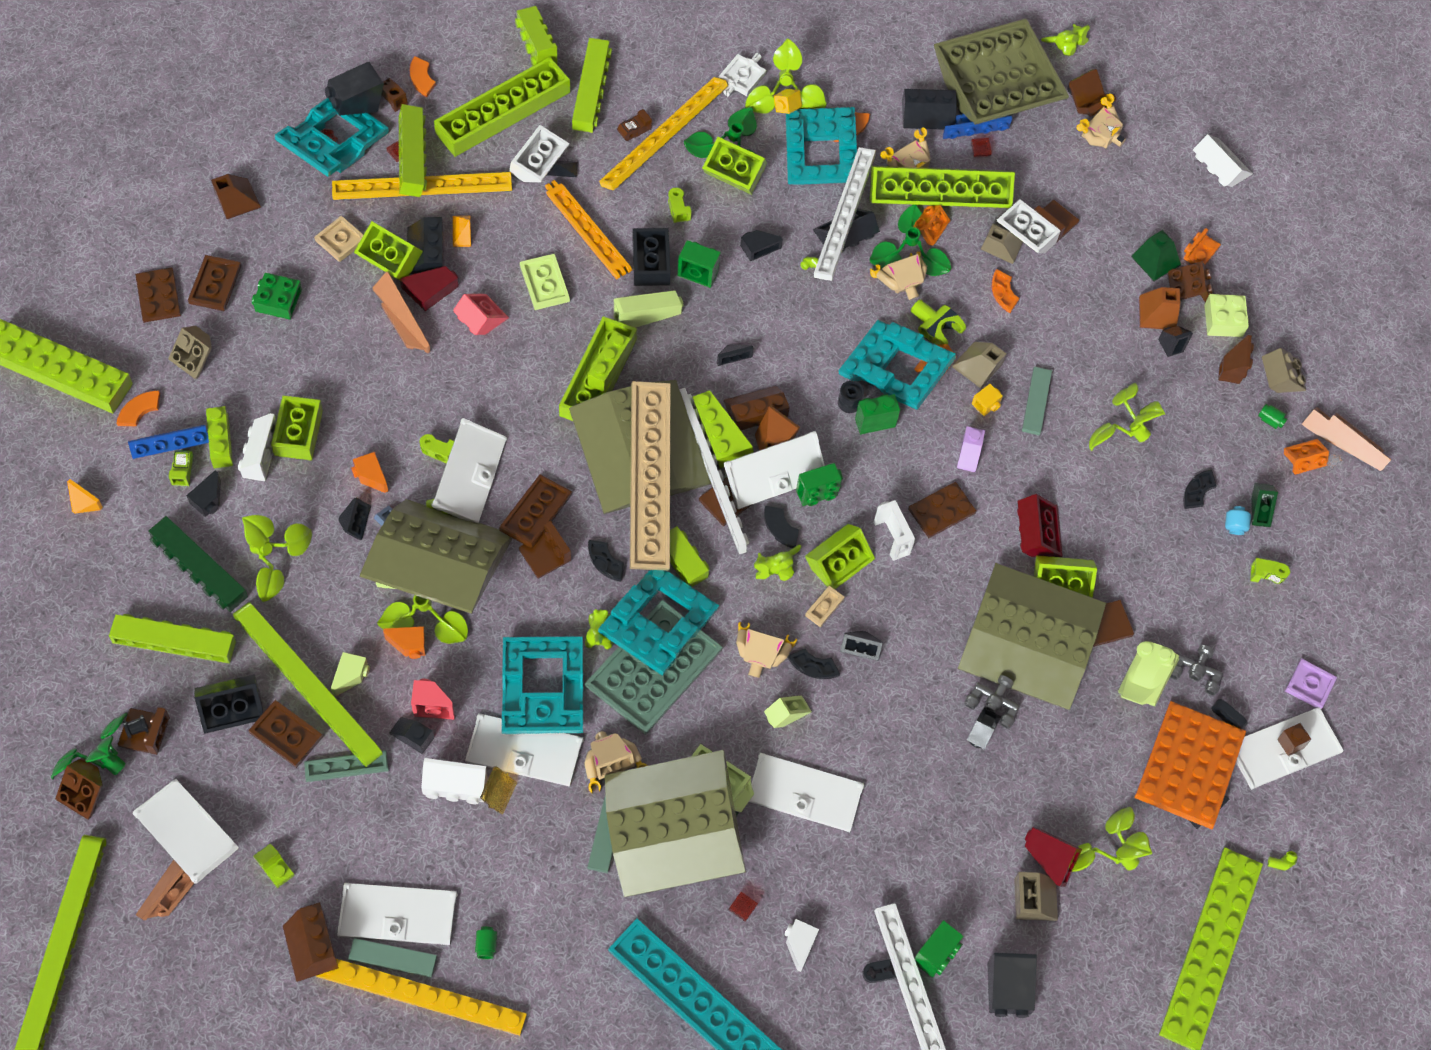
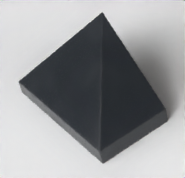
[546,161,578,177]
[717,344,754,366]
[338,497,371,540]
[840,631,883,661]

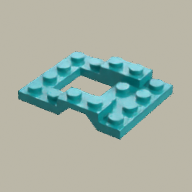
[275,98,389,177]
[786,107,857,185]
[838,320,956,410]
[598,570,719,676]
[502,637,583,734]

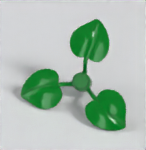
[684,107,757,158]
[869,205,951,276]
[51,712,128,779]

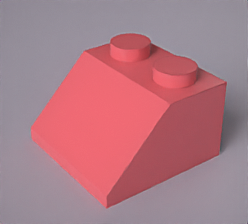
[453,294,509,335]
[411,679,455,720]

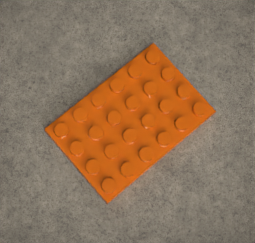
[1134,701,1246,829]

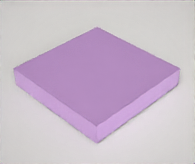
[1285,658,1337,709]

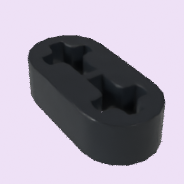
[1211,699,1248,729]
[862,959,897,983]

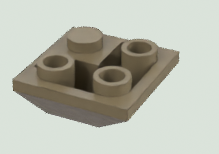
[981,223,1023,264]
[168,326,212,379]
[952,342,1007,388]

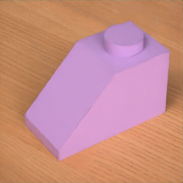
[957,426,985,472]

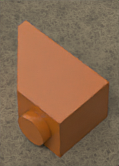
[351,452,388,493]
[383,626,425,659]

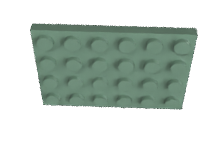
[585,600,723,735]

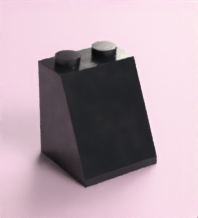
[325,62,384,116]
[987,953,1037,1018]

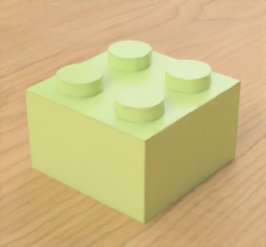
[1204,294,1249,337]

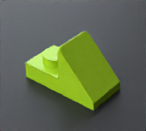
[253,844,295,888]

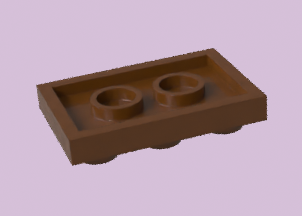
[188,255,241,311]
[135,267,181,323]
[908,482,976,539]
[248,700,323,768]

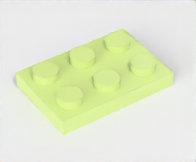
[520,254,570,310]

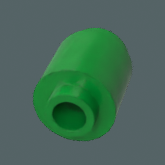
[1258,404,1287,429]
[475,926,497,959]

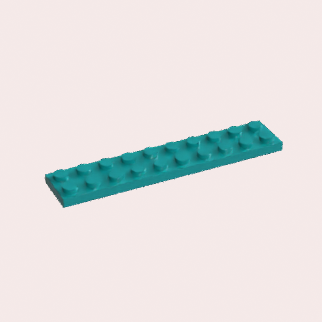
[608,919,782,1050]

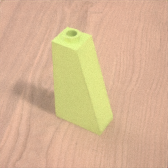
[614,290,684,328]

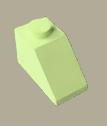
[331,652,370,696]
[764,695,812,728]

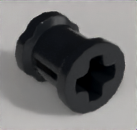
[123,715,149,739]

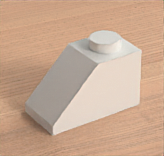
[785,919,819,972]

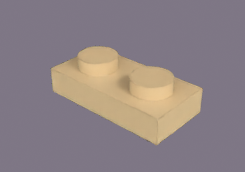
[805,586,845,627]

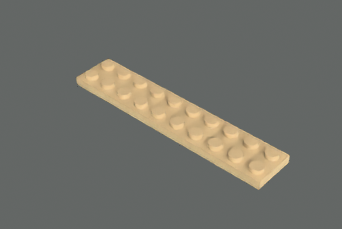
[630,381,670,571]

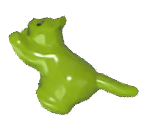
[1041,24,1090,56]
[754,545,801,581]
[584,609,613,649]

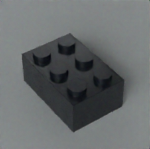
[632,228,671,286]

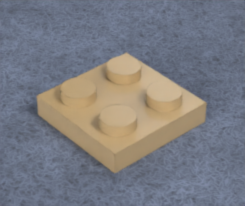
[314,216,363,262]

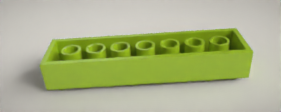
[434,57,570,157]
[870,166,1015,208]
[0,319,133,414]

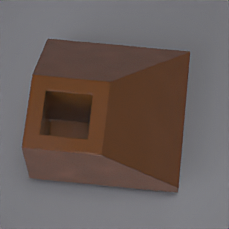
[211,174,261,219]
[1218,335,1254,384]
[55,758,103,820]

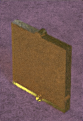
[480,766,517,814]

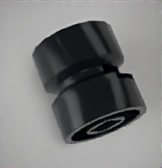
[837,380,864,413]

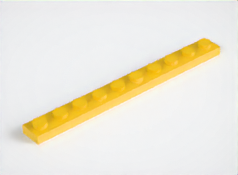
[599,77,728,191]
[332,172,512,200]
[316,959,527,1036]

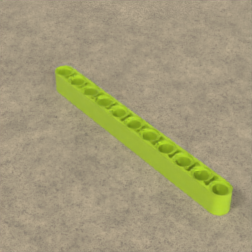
[233,602,383,767]
[14,834,106,1050]

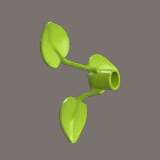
[745,38,826,113]
[1089,383,1165,451]
[242,515,312,602]
[377,595,468,644]
[1072,807,1152,872]

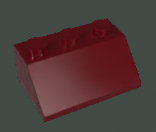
[1017,494,1063,557]

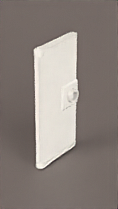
[432,418,507,523]
[724,431,825,509]
[1236,707,1343,790]
[465,713,584,786]
[749,753,864,832]
[133,779,238,884]
[337,883,458,945]

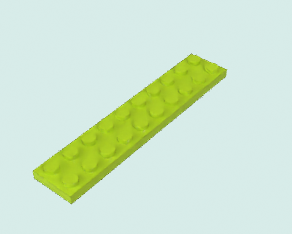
[1158,847,1263,1050]

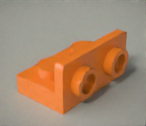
[913,205,950,246]
[1184,228,1221,265]
[1284,439,1329,475]

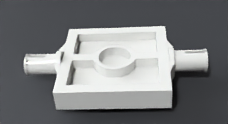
[719,53,766,96]

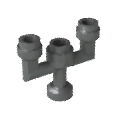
[1170,645,1223,696]
[964,675,1020,729]

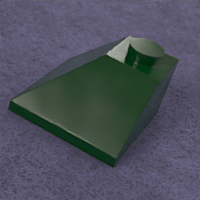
[1131,230,1181,282]

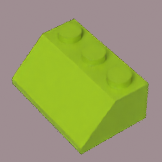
[805,524,875,589]
[1034,556,1097,598]

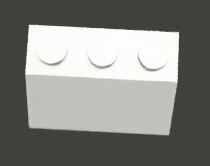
[509,125,570,182]
[1193,134,1253,187]
[997,200,1061,253]
[238,413,276,481]
[422,758,488,804]

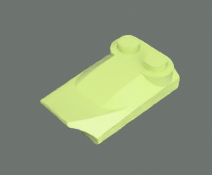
[1118,641,1179,706]
[691,744,754,812]

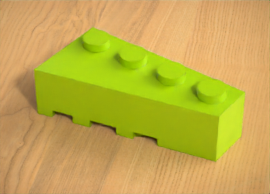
[515,6,558,66]
[693,390,754,469]

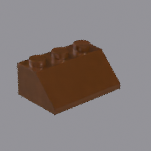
[723,386,790,431]
[283,902,339,982]

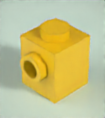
[774,89,802,114]
[972,384,1003,416]

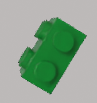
[252,273,302,320]
[855,394,900,435]
[796,463,843,506]

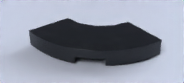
[1183,469,1217,509]
[764,506,799,548]
[588,540,624,582]
[787,648,840,679]

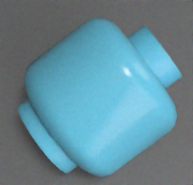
[1225,506,1251,535]

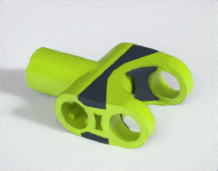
[911,299,966,344]

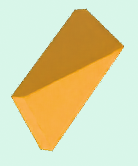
[453,215,471,247]
[67,479,103,513]

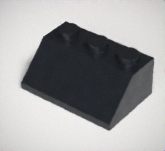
[902,89,957,130]
[813,208,880,252]
[407,217,443,274]
[194,674,264,734]

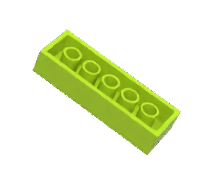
[559,316,637,421]

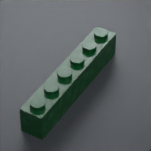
[148,516,248,613]

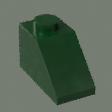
[1251,483,1278,527]

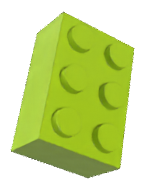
[702,137,767,195]
[354,221,423,280]
[271,396,323,460]

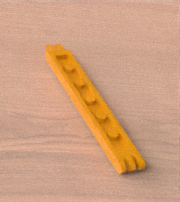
[545,180,632,279]

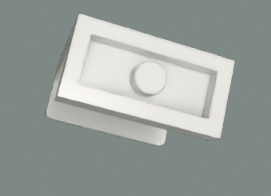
[874,500,915,561]

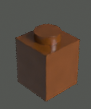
[1277,723,1311,756]

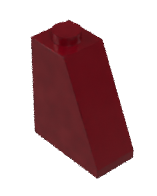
[400,266,459,311]
[1025,827,1082,887]

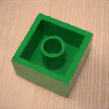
[677,240,721,288]
[915,920,964,978]

